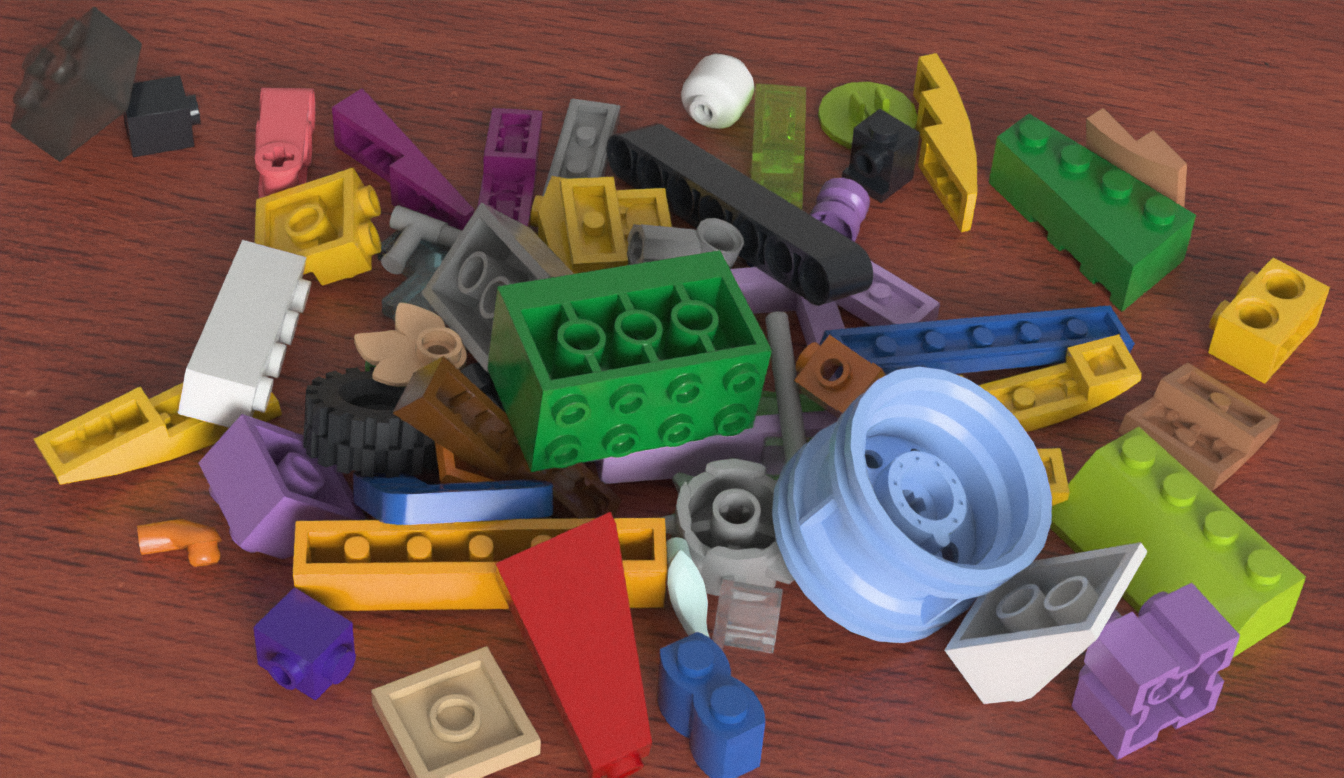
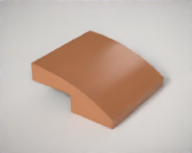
[1086,108,1187,207]
[1118,363,1281,492]

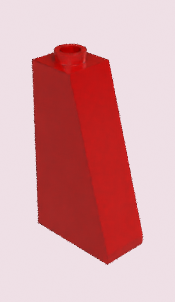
[495,512,652,778]

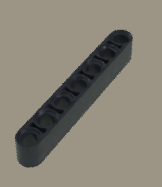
[606,123,873,306]

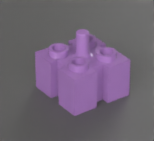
[1072,583,1240,760]

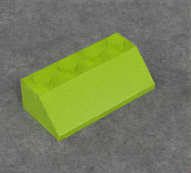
[1050,426,1306,657]

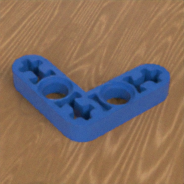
[353,471,553,525]

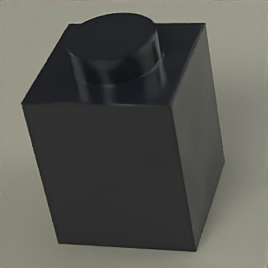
[118,75,201,158]

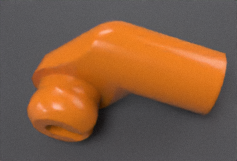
[137,519,222,567]

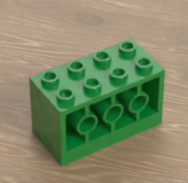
[487,250,772,472]

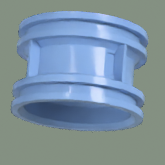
[772,367,1052,643]

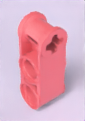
[254,87,316,198]

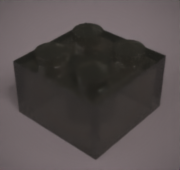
[10,7,142,162]

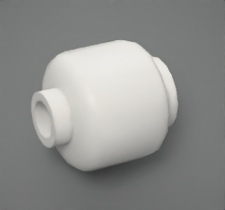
[681,54,755,129]

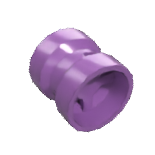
[809,178,870,242]

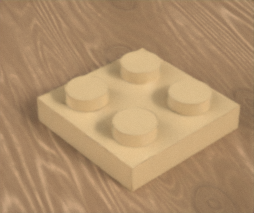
[371,646,541,778]

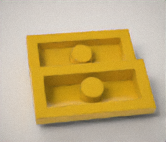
[560,177,672,273]

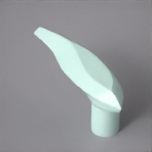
[666,537,710,638]

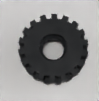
[303,367,438,478]

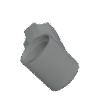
[627,218,744,269]

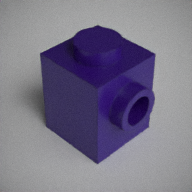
[253,587,356,701]

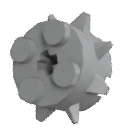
[660,458,794,600]

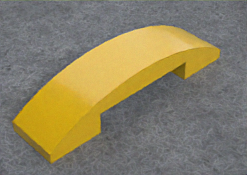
[960,334,1142,432]

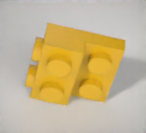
[255,168,381,286]

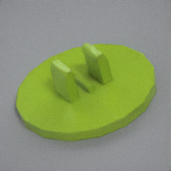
[818,82,918,149]

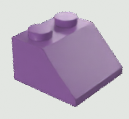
[199,414,367,559]

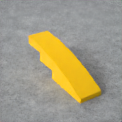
[913,53,977,232]
[34,382,282,485]

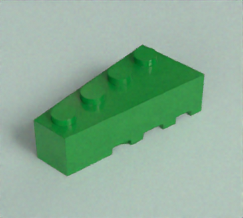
[989,114,1196,312]

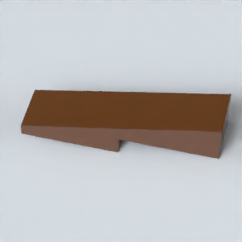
[393,356,622,519]

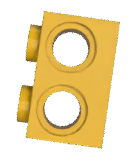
[1208,258,1330,384]

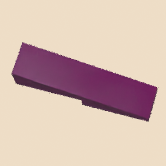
[332,88,474,231]
[477,108,543,228]

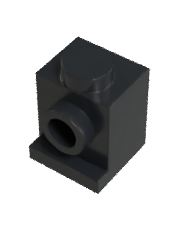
[842,109,920,203]

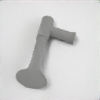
[381,205,462,274]

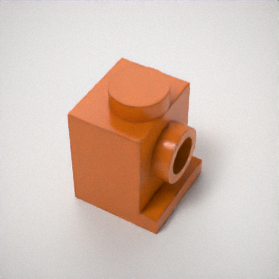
[794,335,886,418]

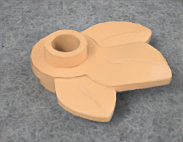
[354,302,467,387]

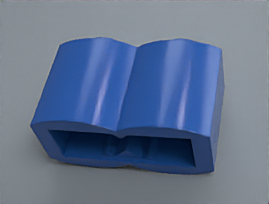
[657,632,765,778]

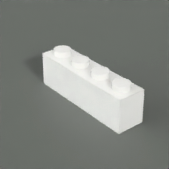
[178,240,311,428]

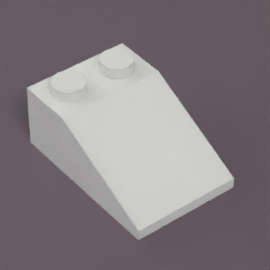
[944,542,1147,704]

